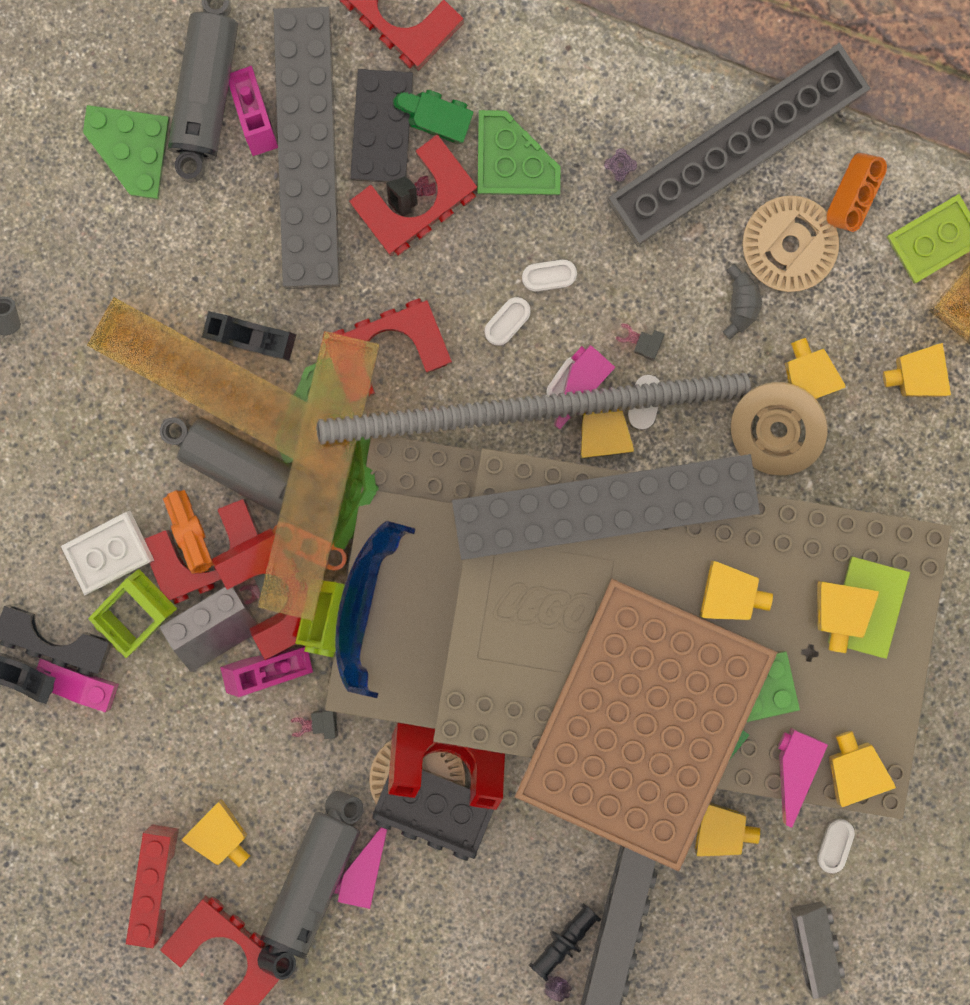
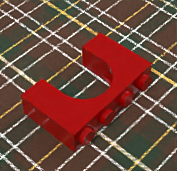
[339,0,464,71]
[349,134,478,257]
[324,298,452,404]
[144,499,260,605]
[212,528,308,660]
[388,723,505,810]
[126,824,179,949]
[160,895,280,1005]

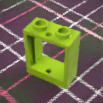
[88,569,177,658]
[295,579,361,658]

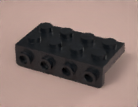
[372,769,494,861]

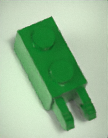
[393,90,474,144]

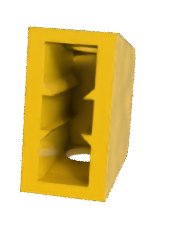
[785,338,846,399]
[883,343,951,397]
[580,409,634,458]
[699,561,773,620]
[817,581,879,653]
[829,731,896,807]
[182,799,250,867]
[694,803,760,856]

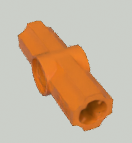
[163,490,214,574]

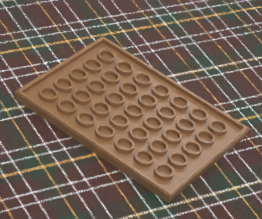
[515,578,777,872]

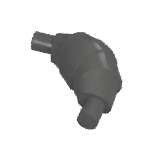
[723,264,762,340]

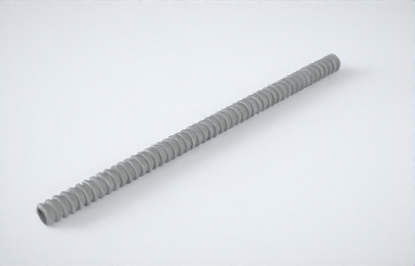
[316,373,751,445]

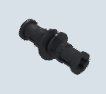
[528,903,602,982]

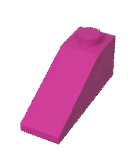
[229,66,278,156]
[554,345,615,429]
[220,646,313,697]
[38,658,119,713]
[778,728,828,828]
[334,827,387,909]

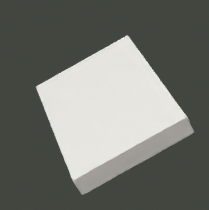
[61,511,154,596]

